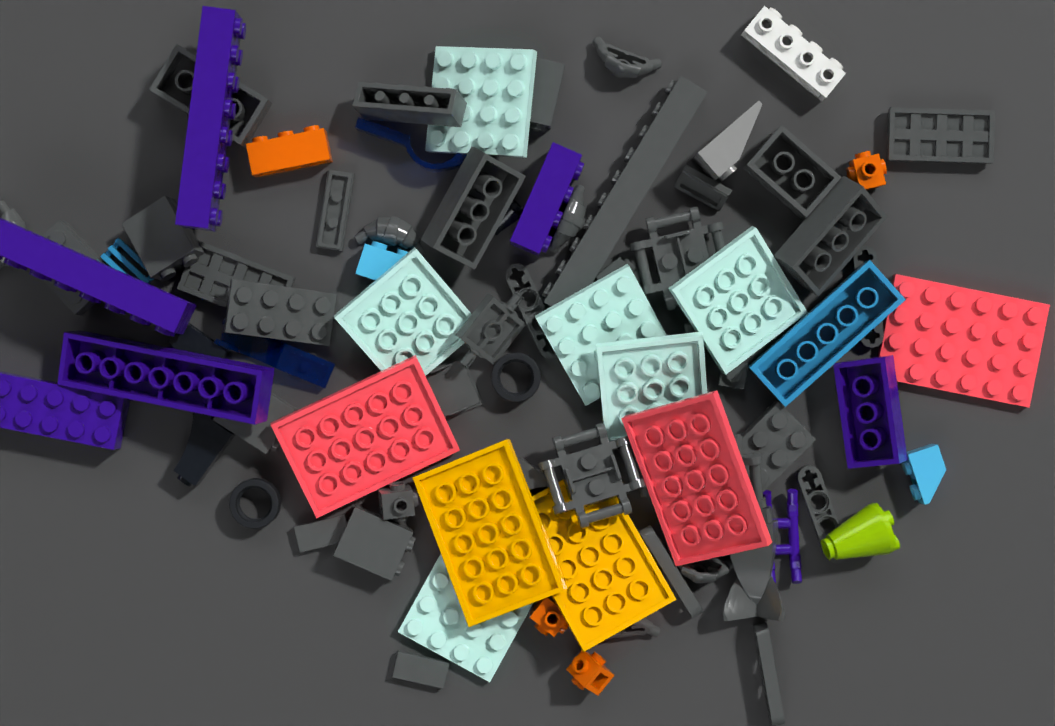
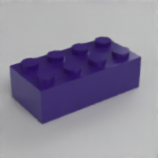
[510,142,585,257]
[833,355,908,469]

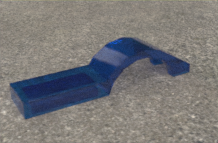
[355,117,466,172]
[214,319,335,388]

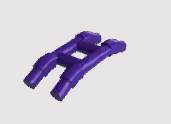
[763,489,802,584]

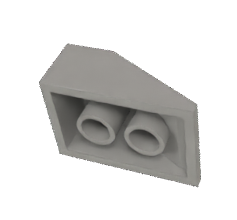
[693,101,762,182]

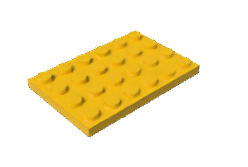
[413,439,567,627]
[532,480,677,652]

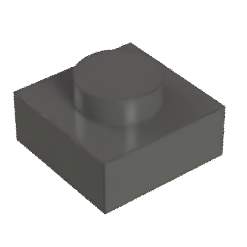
[718,362,749,389]

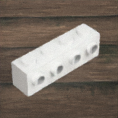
[741,6,846,102]

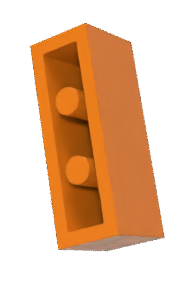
[246,125,333,178]

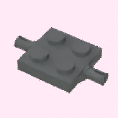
[456,291,526,369]

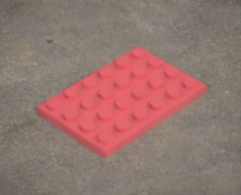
[877,274,1050,408]
[270,355,460,518]
[621,390,772,566]

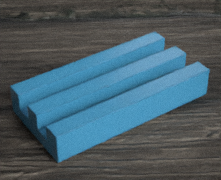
[100,238,154,284]

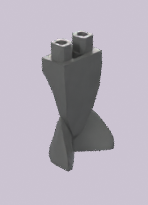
[723,506,785,621]

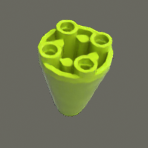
[821,503,900,560]

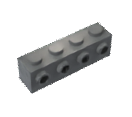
[352,82,467,127]

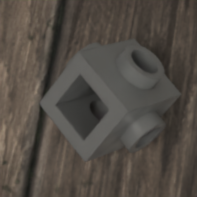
[378,481,419,521]

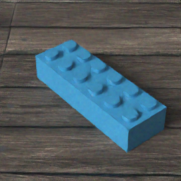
[748,260,906,407]

